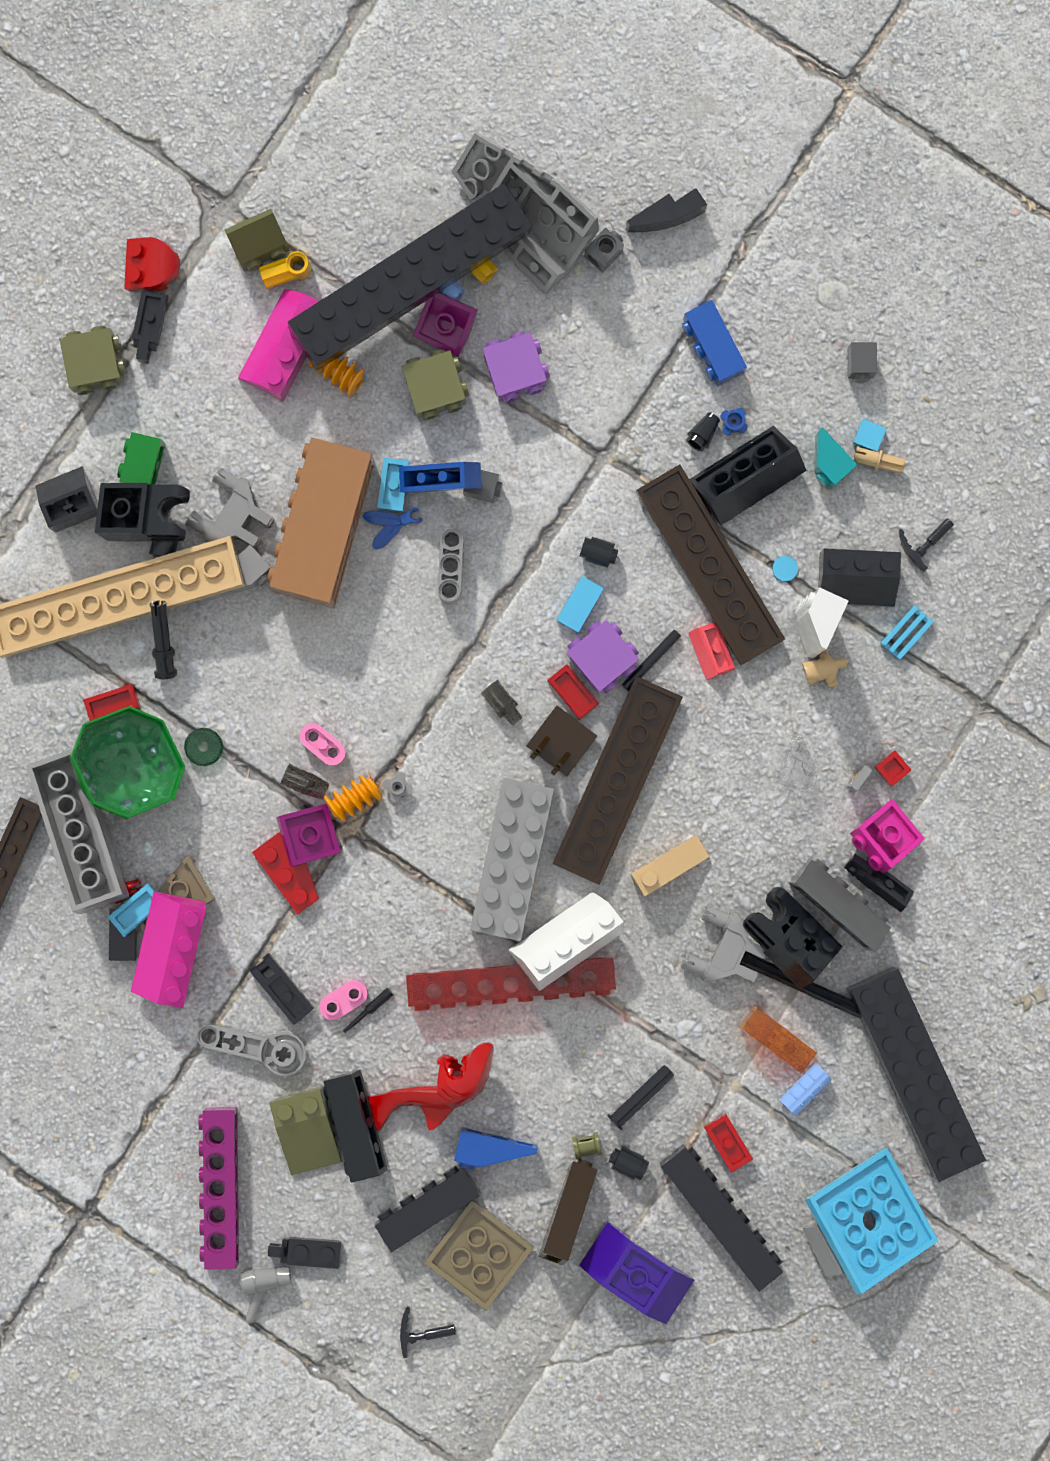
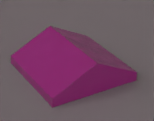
[413,292,478,357]

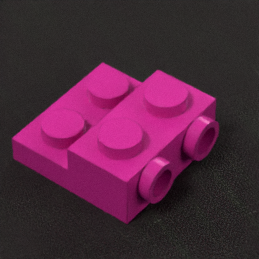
[850,799,925,873]

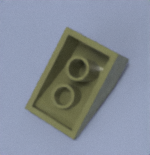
[269,1086,342,1175]

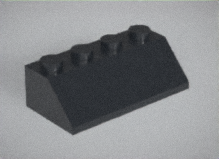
[689,425,807,525]

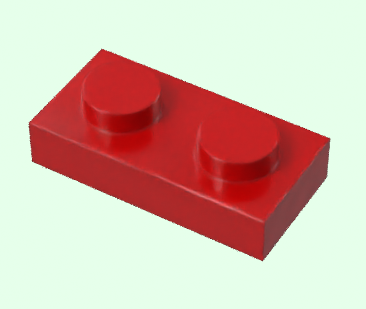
[703,1113,753,1173]

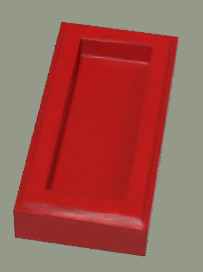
[547,664,599,720]
[83,684,141,721]

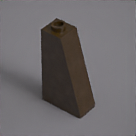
[538,1159,597,1265]

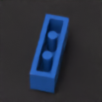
[682,300,747,386]
[399,462,482,493]

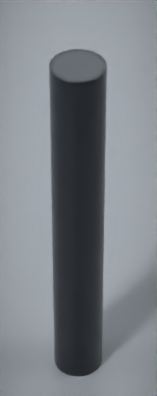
[621,629,681,692]

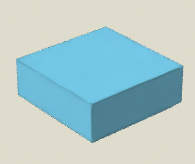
[853,419,887,452]

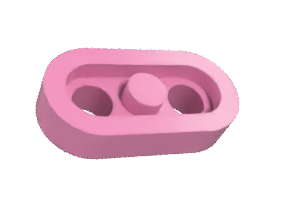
[300,723,346,766]
[319,980,368,1020]

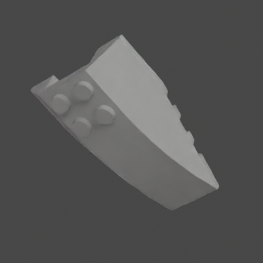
[452,132,599,293]

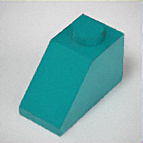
[814,427,857,490]

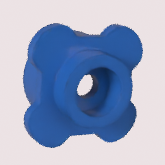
[720,408,748,436]

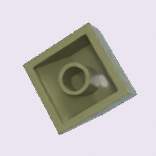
[224,209,290,271]

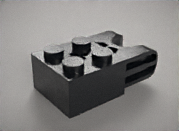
[94,483,191,542]
[743,887,843,990]

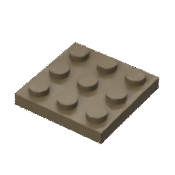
[424,1200,534,1311]

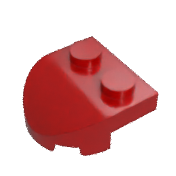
[124,237,180,292]

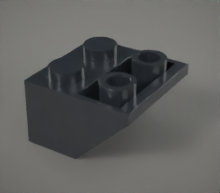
[35,466,98,533]

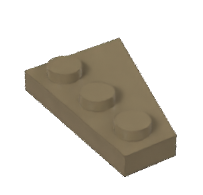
[139,855,215,933]

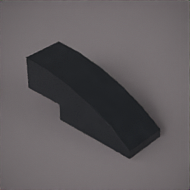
[626,188,707,232]

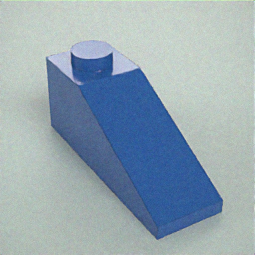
[454,1127,538,1170]

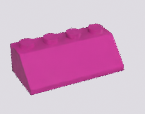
[238,289,319,401]
[131,891,206,1008]

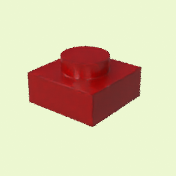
[874,750,911,787]

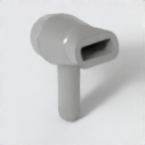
[239,1267,291,1323]

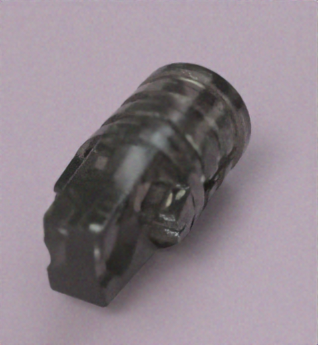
[481,680,522,726]
[280,763,329,800]

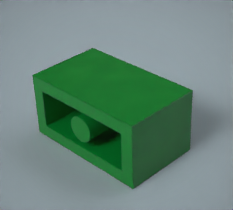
[117,432,166,485]

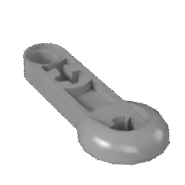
[197,1024,306,1076]

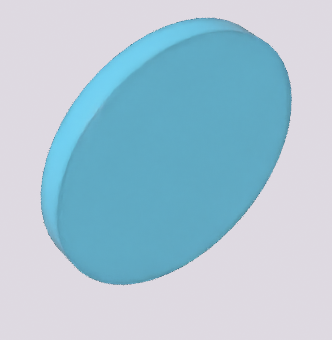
[772,556,798,582]

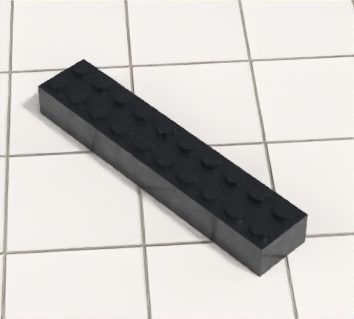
[287,183,532,371]

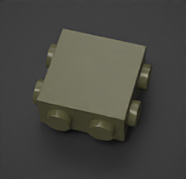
[59,326,126,395]
[401,350,469,420]

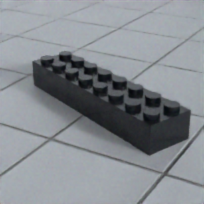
[846,967,986,1182]

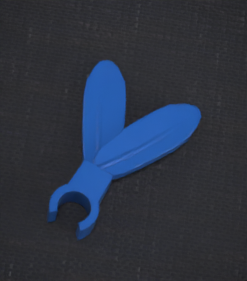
[362,507,423,549]

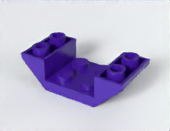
[579,1221,695,1324]

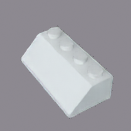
[794,588,849,659]
[509,892,624,991]

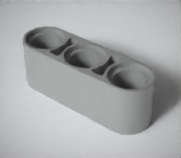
[438,528,464,605]

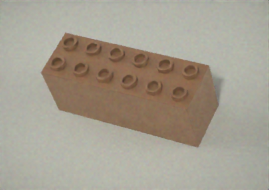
[267,437,375,609]

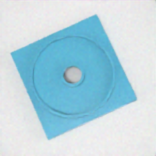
[805,1148,939,1295]

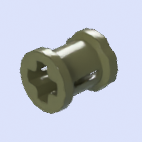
[572,1132,602,1160]

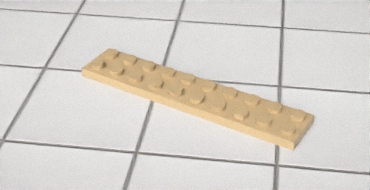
[0,536,245,658]

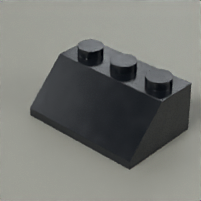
[818,548,901,607]

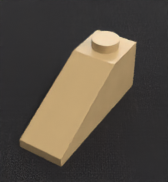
[630,835,709,896]

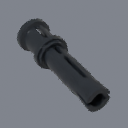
[149,600,178,680]

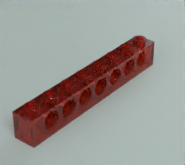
[406,957,616,1011]

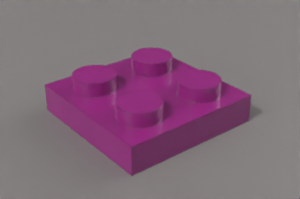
[276,804,341,867]

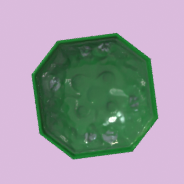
[70,706,186,820]

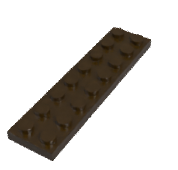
[636,464,785,666]
[552,676,683,885]

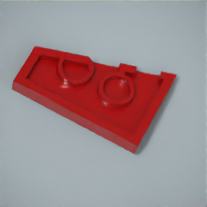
[252,832,319,915]

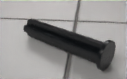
[607,1065,674,1131]

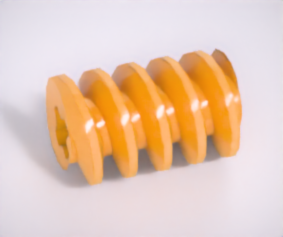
[308,356,365,398]
[324,772,382,822]

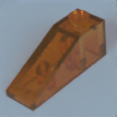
[739,1006,817,1074]

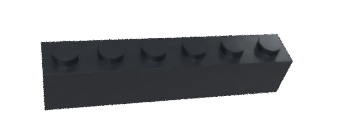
[660,1144,783,1292]

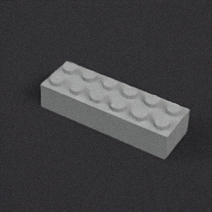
[26,748,130,914]
[470,778,554,941]

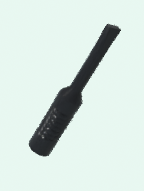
[343,987,394,1033]

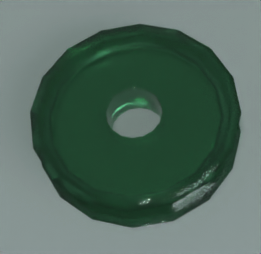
[184,728,223,766]

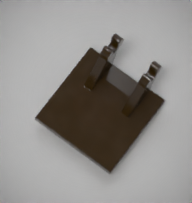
[526,705,597,777]

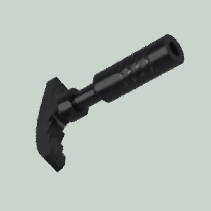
[898,518,954,573]
[400,1306,456,1358]

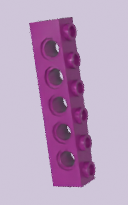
[198,1107,239,1270]

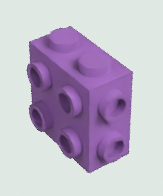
[482,332,550,403]
[566,620,639,694]

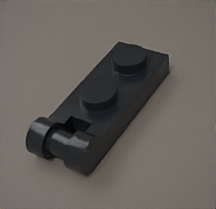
[249,953,314,1025]

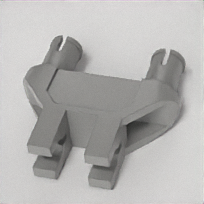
[185,468,274,549]
[680,904,766,982]

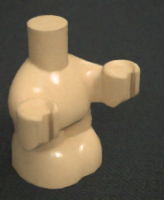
[802,649,847,688]

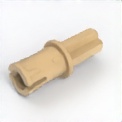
[854,446,905,473]

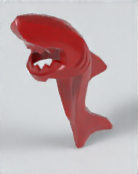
[368,1042,494,1132]

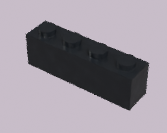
[323,1069,388,1183]
[375,1165,480,1253]

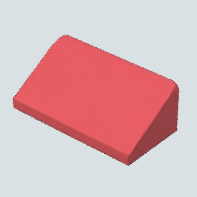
[689,623,736,680]

